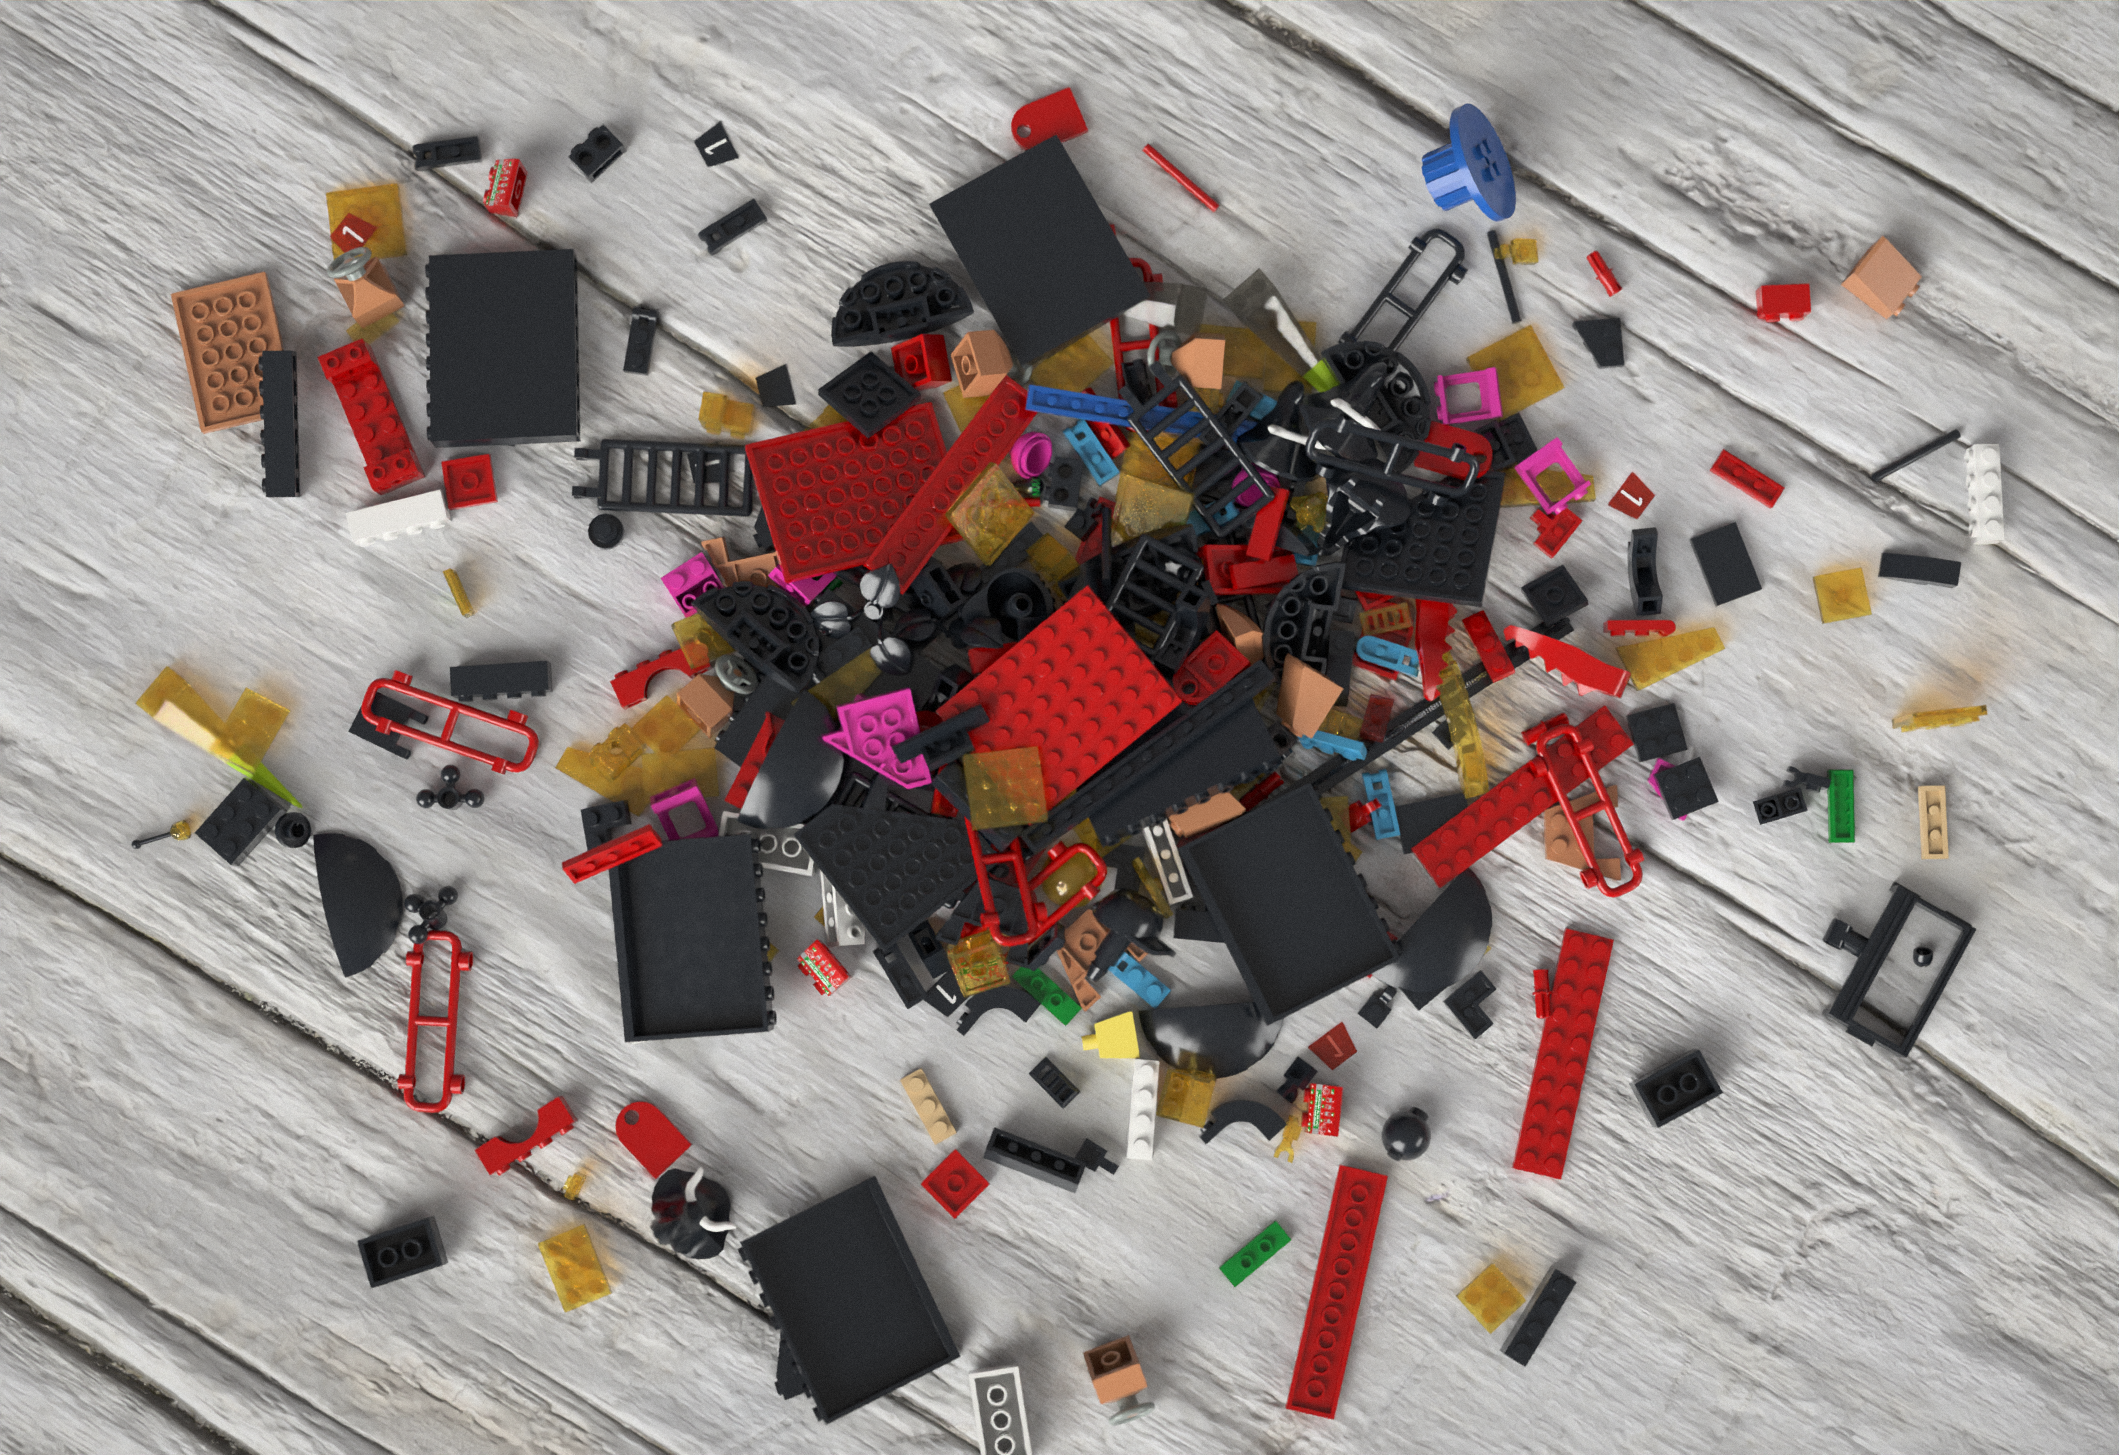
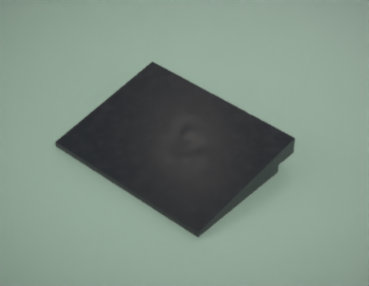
[929,134,1151,369]

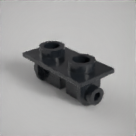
[1121,359,1152,403]

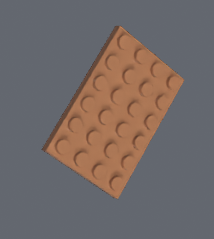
[171,272,284,434]

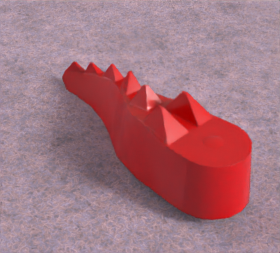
[1415,599,1457,701]
[1503,625,1631,699]

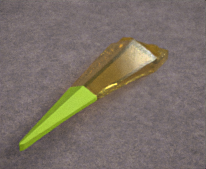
[135,666,302,808]

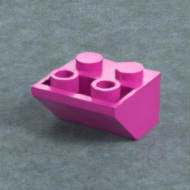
[661,552,725,619]

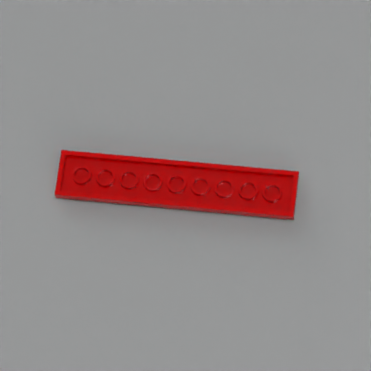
[863,375,1038,594]
[1411,705,1634,888]
[1512,928,1614,1180]
[1285,1164,1388,1420]

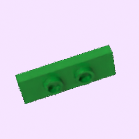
[1827,769,1855,843]
[1011,967,1082,1026]
[1219,1220,1291,1287]

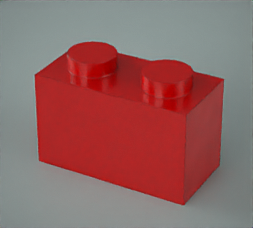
[1756,283,1811,322]

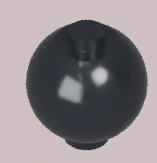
[1381,1107,1431,1161]

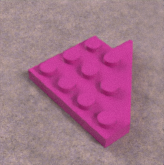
[822,687,932,789]

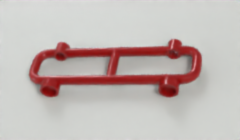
[1110,257,1178,433]
[361,670,539,775]
[1529,724,1644,898]
[956,789,1047,946]
[954,840,1107,982]
[398,930,473,1113]

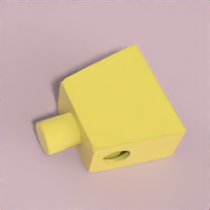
[1081,1011,1140,1058]

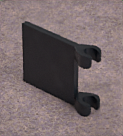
[348,692,429,759]

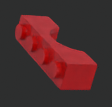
[610,639,713,710]
[474,1096,578,1176]

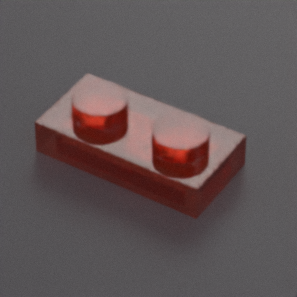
[1359,694,1394,743]

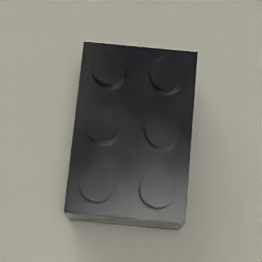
[195,778,288,866]
[1629,1049,1723,1128]
[357,1216,449,1289]

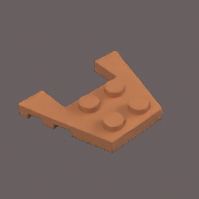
[701,536,781,589]
[1544,785,1621,881]
[1056,909,1148,1012]

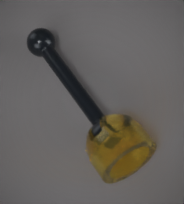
[131,820,191,849]

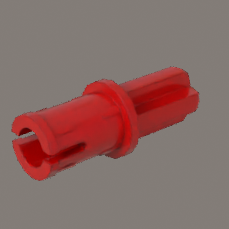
[1587,250,1623,297]
[1521,713,1569,746]
[1239,771,1284,812]
[1532,969,1552,1019]

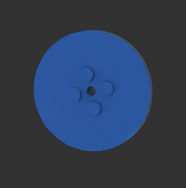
[1421,103,1516,222]

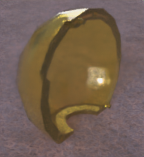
[1041,846,1102,909]

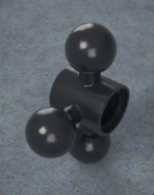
[416,765,485,810]
[404,886,458,944]

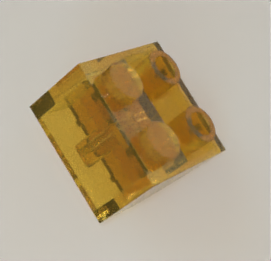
[1155,1067,1216,1128]

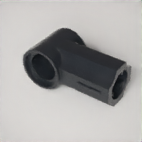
[1822,918,1868,957]

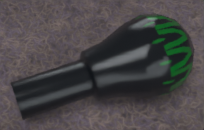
[997,476,1044,498]

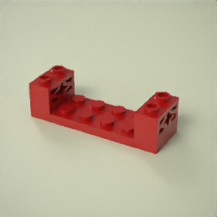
[317,338,426,496]

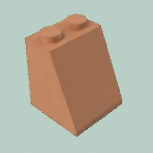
[1841,236,1922,319]
[1276,653,1343,739]
[1169,792,1245,839]

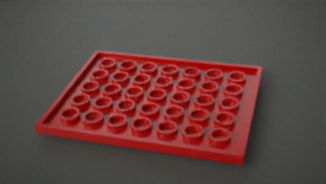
[745,402,973,584]
[936,585,1183,826]

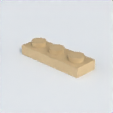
[1918,786,1949,860]
[900,1068,957,1145]

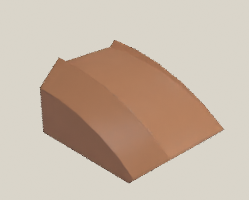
[1216,603,1264,665]

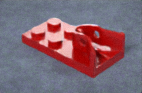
[1195,545,1291,595]
[724,711,785,809]

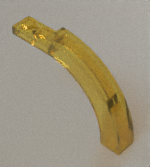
[1436,640,1489,799]

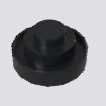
[588,513,625,550]
[275,812,312,848]

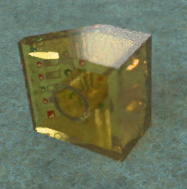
[948,930,1011,998]

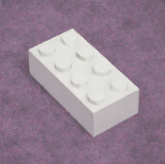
[719,811,816,877]
[969,1363,1033,1455]

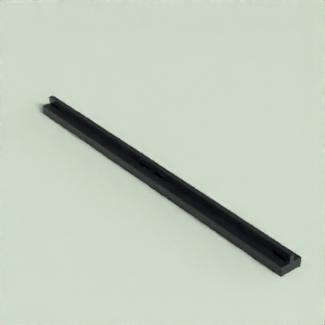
[1250,617,1574,812]

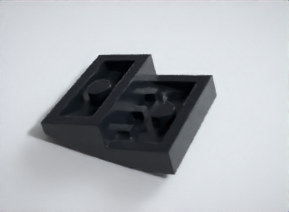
[1474,412,1538,472]

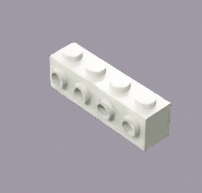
[1965,444,2004,545]
[820,870,865,948]

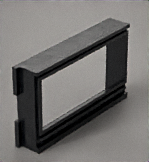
[1822,882,1976,1058]

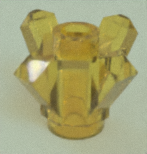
[1290,492,1328,533]

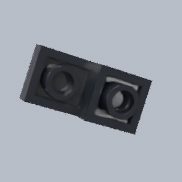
[1753,788,1808,825]

